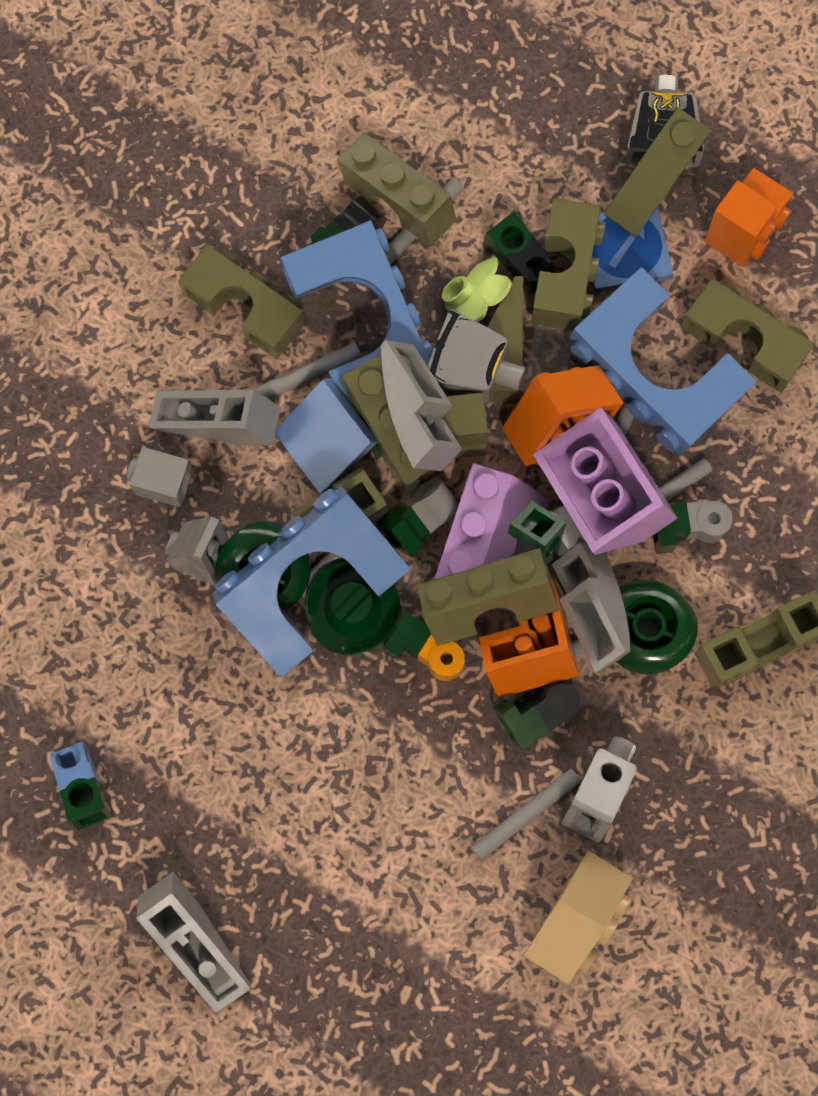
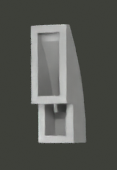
[381,340,462,471]
[552,542,630,673]

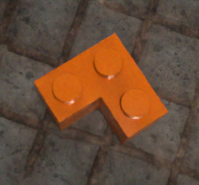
[704,167,793,267]
[502,365,624,466]
[479,581,580,698]

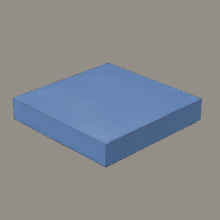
[275,378,377,494]

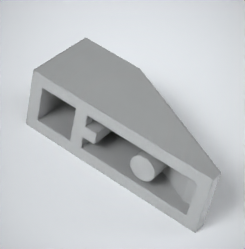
[149,390,281,445]
[165,516,229,586]
[136,872,251,1013]

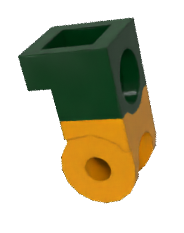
[384,612,465,681]

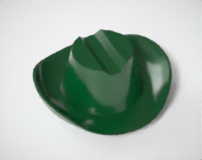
[215,521,310,611]
[305,561,401,655]
[616,580,698,674]

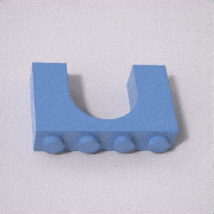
[280,220,433,407]
[566,267,757,456]
[213,486,411,678]

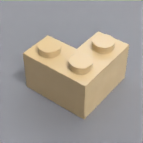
[524,850,633,985]

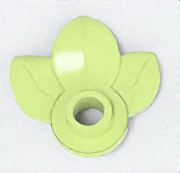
[442,257,512,322]

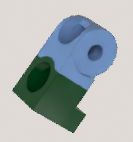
[50,741,114,830]

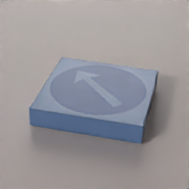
[592,207,674,293]

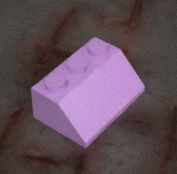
[533,407,677,555]
[434,463,550,613]

